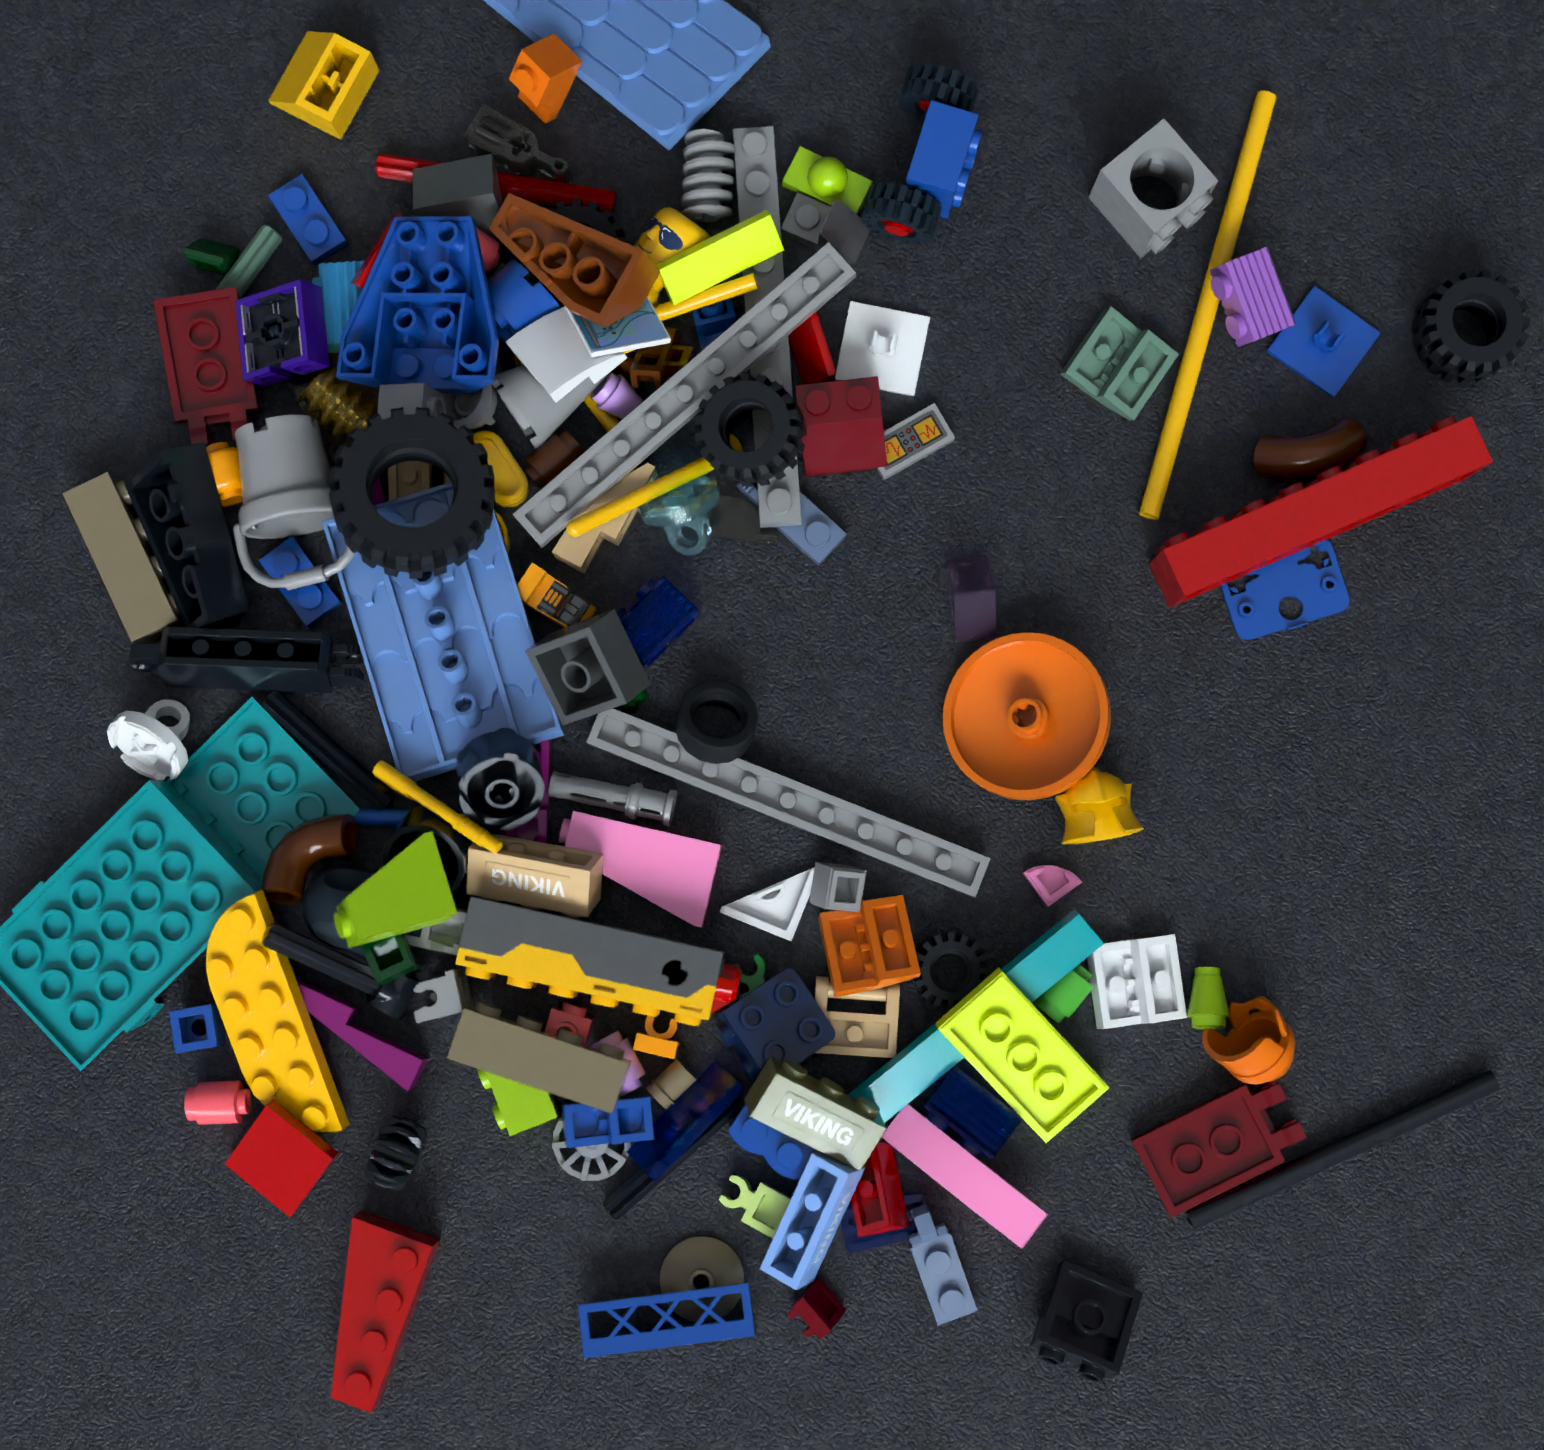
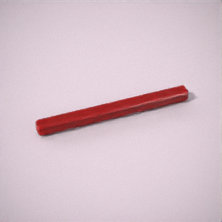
[376,153,616,213]

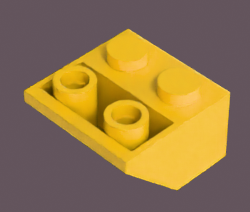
[268,31,379,140]

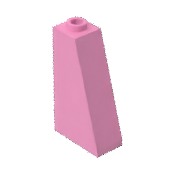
[559,811,722,927]

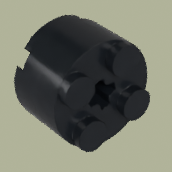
[456,728,545,830]

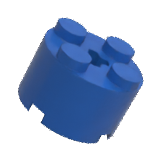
[487,260,561,350]

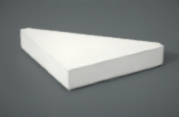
[720,867,815,941]

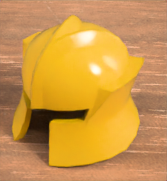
[1055,767,1144,844]

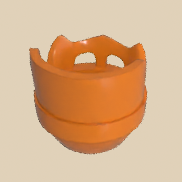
[1202,996,1295,1085]

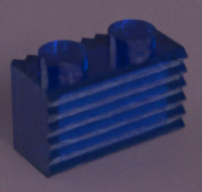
[616,576,701,671]
[922,1066,1023,1160]

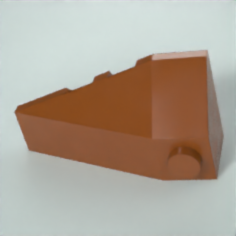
[489,193,660,327]

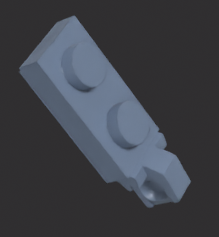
[908,1204,978,1325]

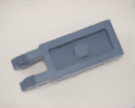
[736,482,847,566]

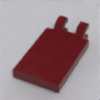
[153,287,260,447]
[1131,1081,1307,1218]

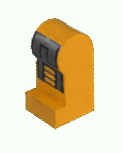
[517,563,596,628]

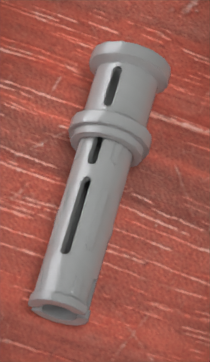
[548,771,677,827]

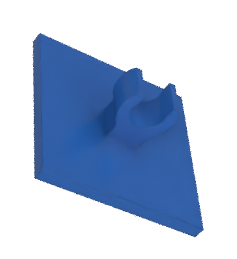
[1266,286,1381,398]

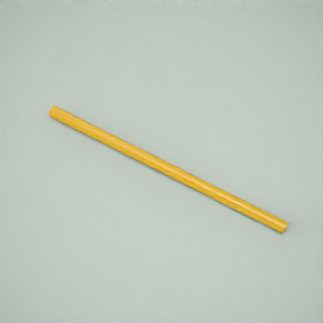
[1139,91,1277,520]

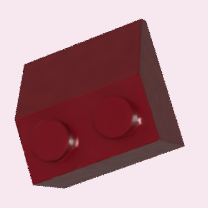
[795,376,887,477]

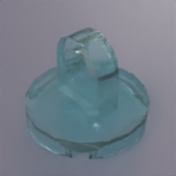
[638,475,721,556]

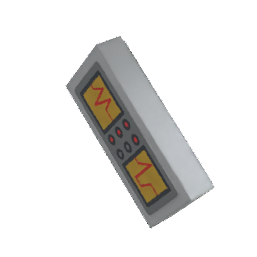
[877,403,955,481]

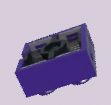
[235,279,330,387]

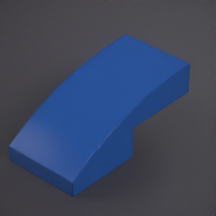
[561,1096,654,1148]

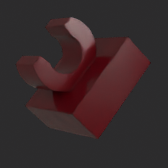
[788,1277,847,1339]

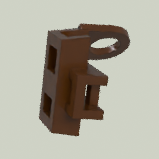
[620,327,696,391]

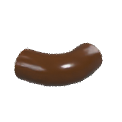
[1254,418,1367,478]
[261,814,358,904]

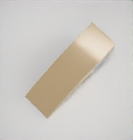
[552,463,657,574]

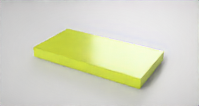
[935,967,1109,1143]

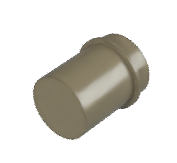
[646,1058,697,1109]

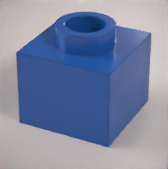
[169,1003,226,1054]

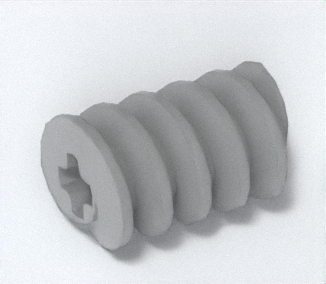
[681,129,735,223]

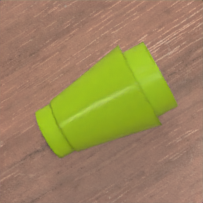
[1187,967,1230,1029]

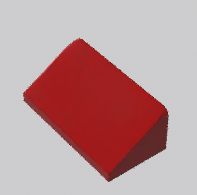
[788,311,836,385]
[851,1142,909,1237]

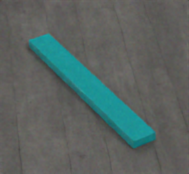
[848,909,1104,1123]

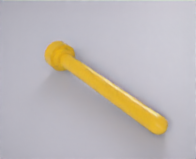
[566,434,744,537]

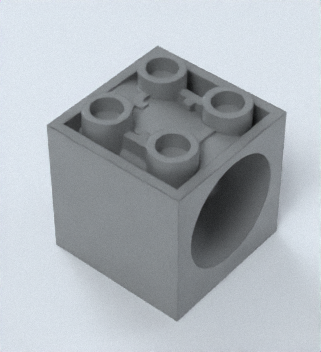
[1088,119,1218,258]

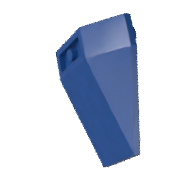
[336,216,499,394]

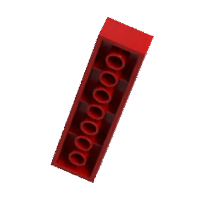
[1149,416,1493,608]

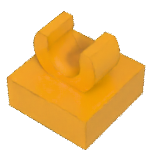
[633,1016,679,1059]

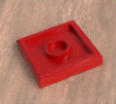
[225,1099,339,1217]

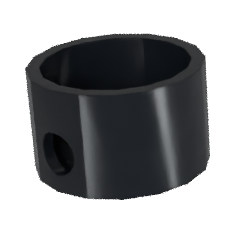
[383,805,473,894]

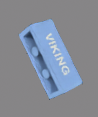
[760,1151,865,1290]

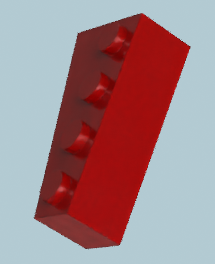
[330,1210,441,1413]

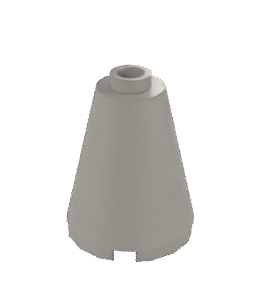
[491,364,606,449]

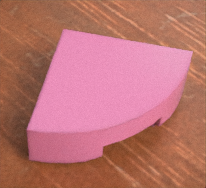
[1023,865,1082,907]

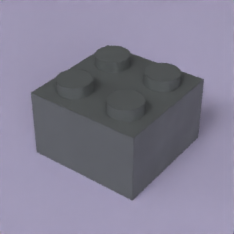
[525,609,651,726]

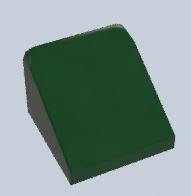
[183,238,240,276]
[360,933,420,985]

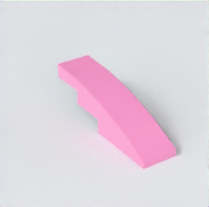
[882,1104,1048,1248]

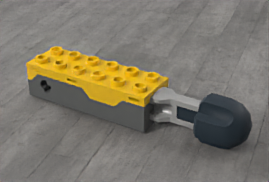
[302,865,742,1026]

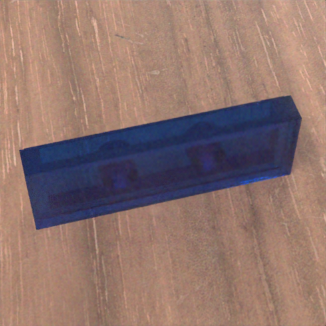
[627,1060,745,1182]

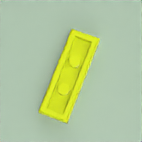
[655,210,784,305]

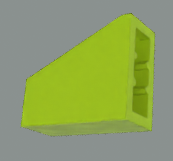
[334,831,457,948]

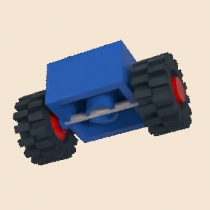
[861,63,983,245]

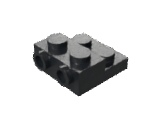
[1030,1260,1143,1383]

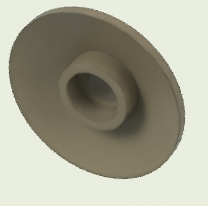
[660,1236,744,1322]

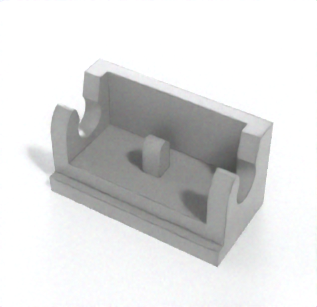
[414,968,475,1023]

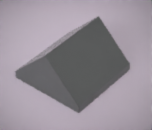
[413,153,503,239]

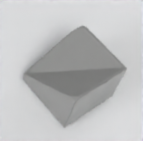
[810,862,867,912]

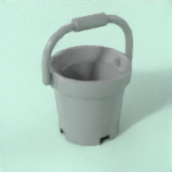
[233,415,356,590]

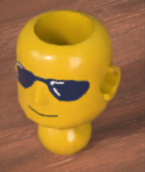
[634,207,711,306]

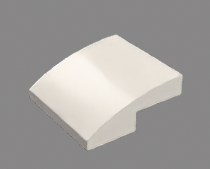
[506,307,627,402]
[1087,934,1187,1029]

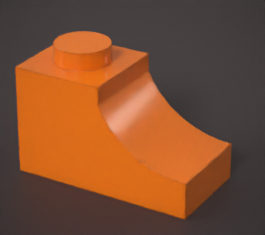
[509,33,583,124]

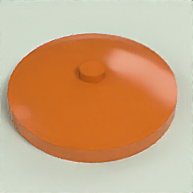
[943,633,1111,800]

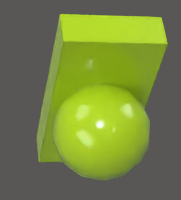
[782,146,873,215]

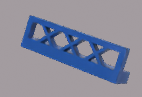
[578,1282,756,1358]

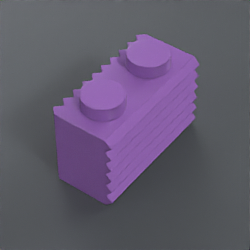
[1210,247,1296,347]

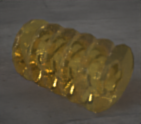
[295,368,376,446]

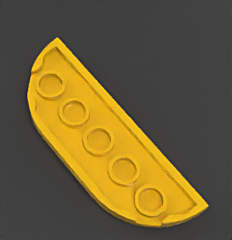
[206,889,350,1132]

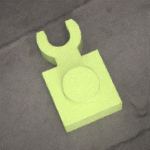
[719,1175,791,1239]

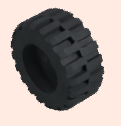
[329,407,495,579]

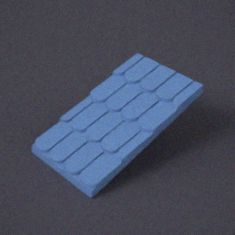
[483,0,771,150]
[322,482,564,782]

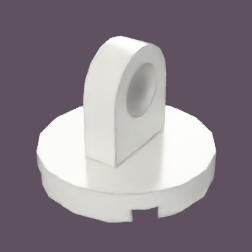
[107,699,190,781]

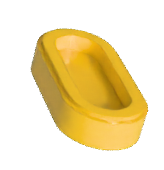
[473,431,529,507]

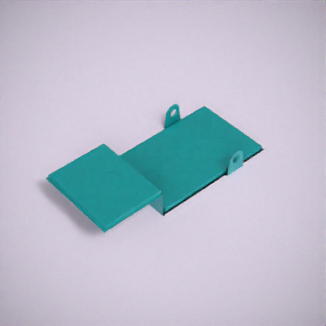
[0,697,360,1071]

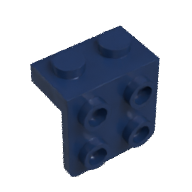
[714,968,835,1083]

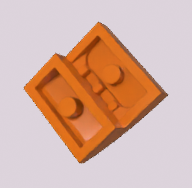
[818,895,921,997]

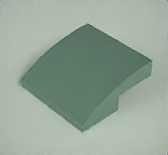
[1060,306,1179,421]

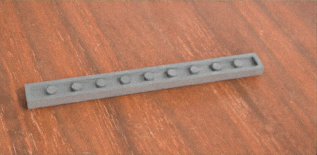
[733,126,802,528]
[513,242,856,548]
[586,708,991,897]

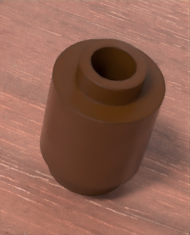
[525,430,585,489]

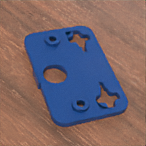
[1220,540,1350,640]

